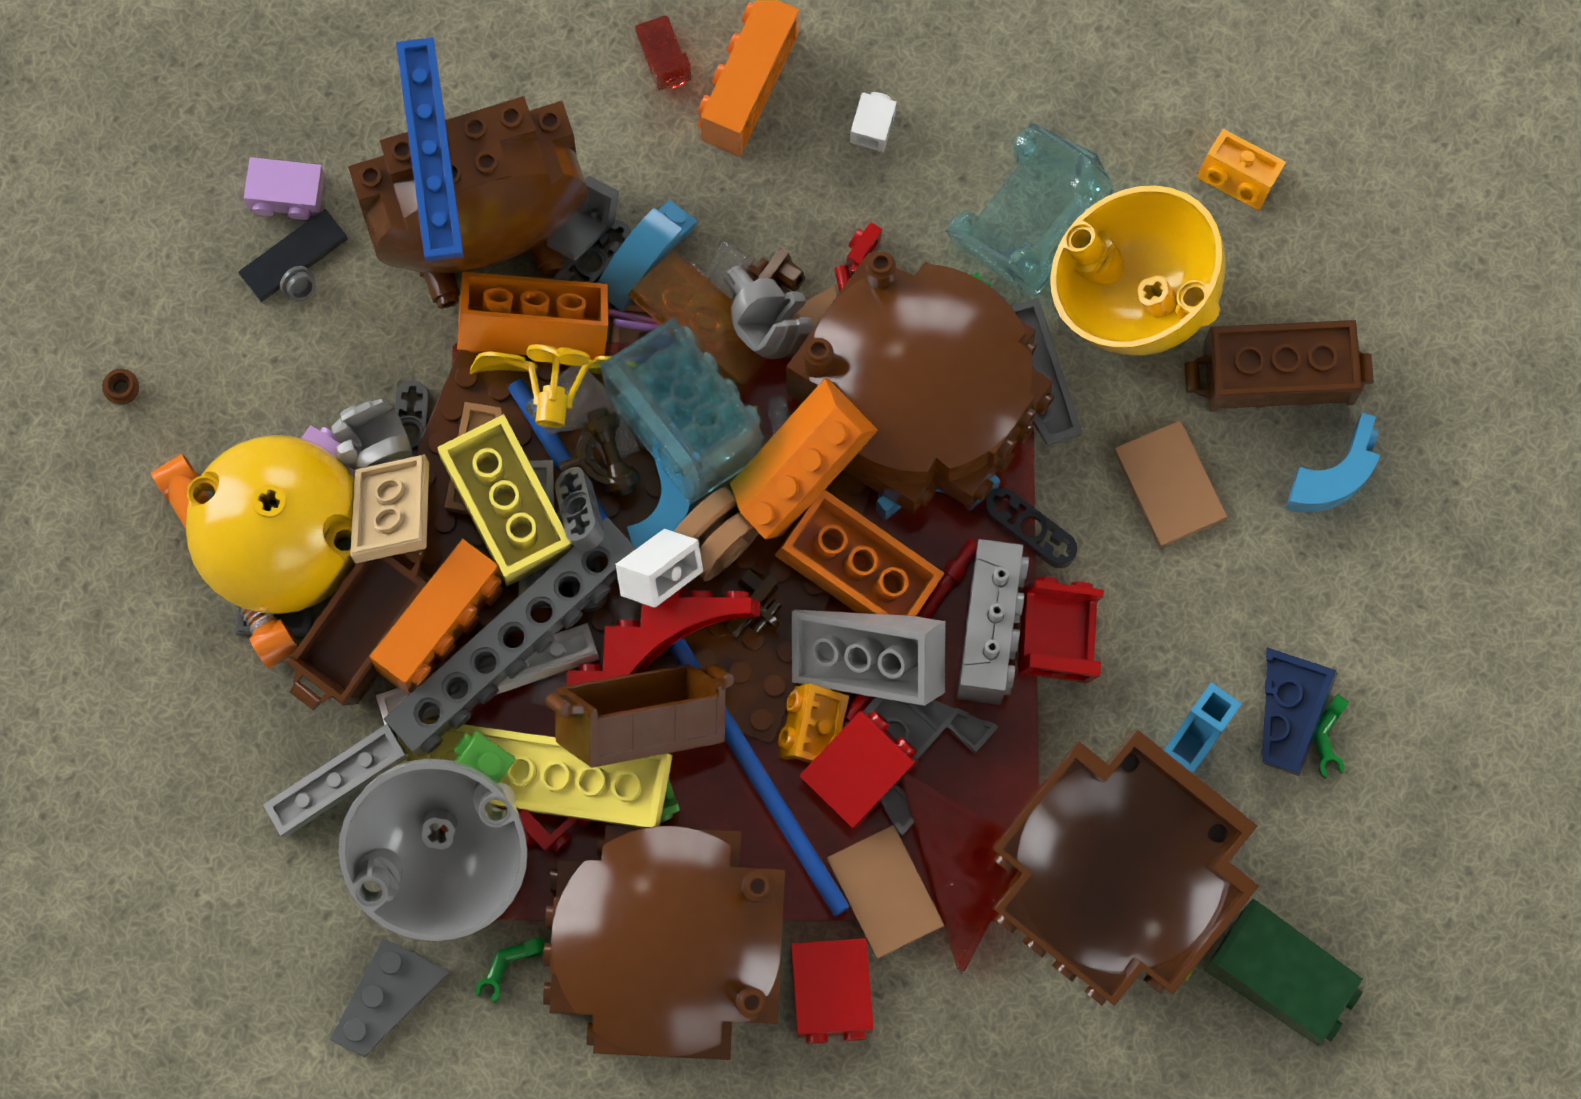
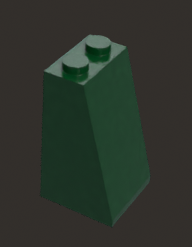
[1204,898,1363,1046]

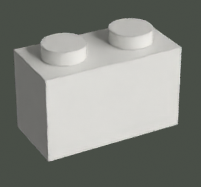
[615,529,703,608]

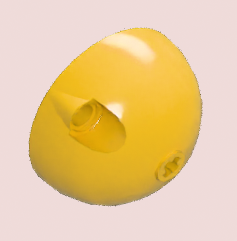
[1050,186,1226,356]
[186,435,356,614]

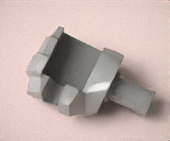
[724,265,814,359]
[331,399,413,470]

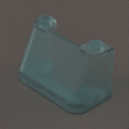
[946,122,1113,296]

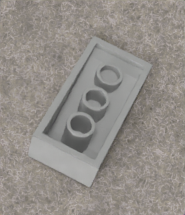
[792,610,945,706]

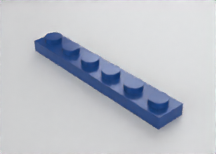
[396,37,464,262]

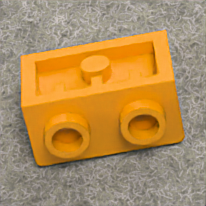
[1197,129,1286,210]
[778,683,849,763]

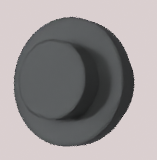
[280,266,316,301]

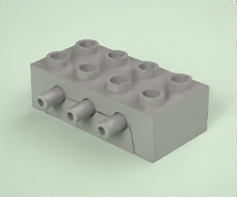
[956,539,1029,705]

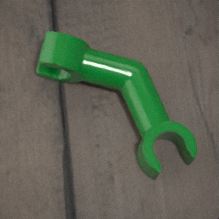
[1313,694,1349,779]
[475,937,544,1003]

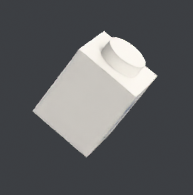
[850,92,897,152]

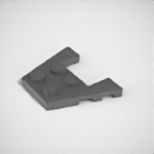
[865,697,998,837]

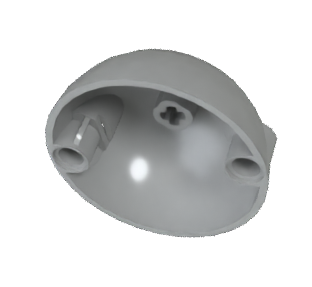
[339,758,527,941]

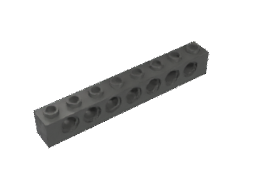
[383,517,636,757]

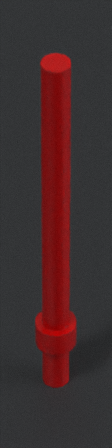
[844,538,978,722]

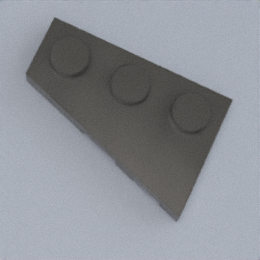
[330,938,450,1057]

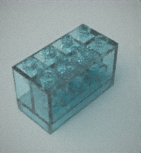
[600,317,764,505]

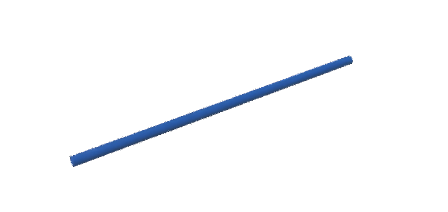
[508,378,850,917]

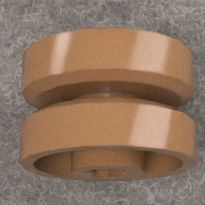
[674,487,759,581]

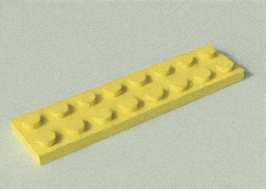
[396,719,672,828]

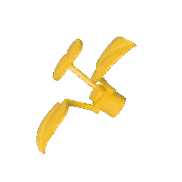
[470,344,645,428]

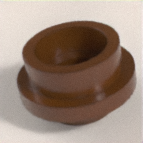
[102,369,139,405]

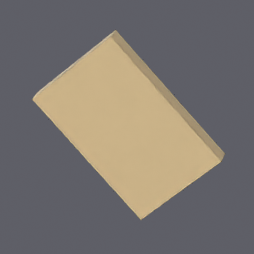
[351,454,429,564]

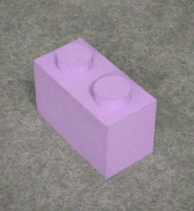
[244,157,325,220]

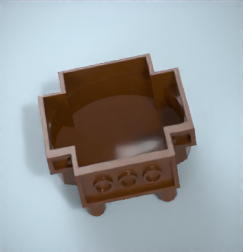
[348,96,588,309]
[786,251,1054,514]
[991,730,1259,1006]
[543,825,785,1060]

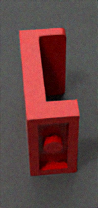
[1018,576,1104,683]
[799,710,919,828]
[791,938,874,1044]

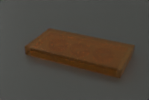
[628,250,770,391]

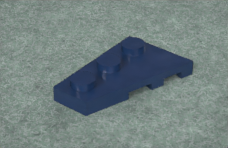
[1262,647,1338,776]

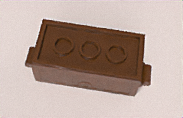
[1184,320,1374,412]
[285,550,432,711]
[546,664,734,768]

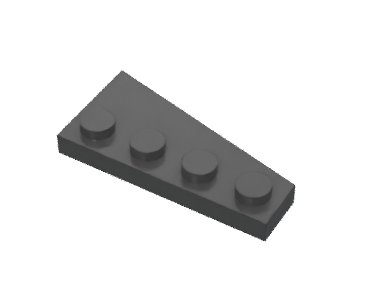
[1011,298,1083,446]

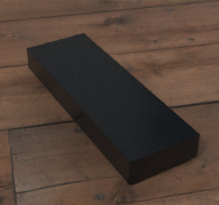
[238,209,348,302]

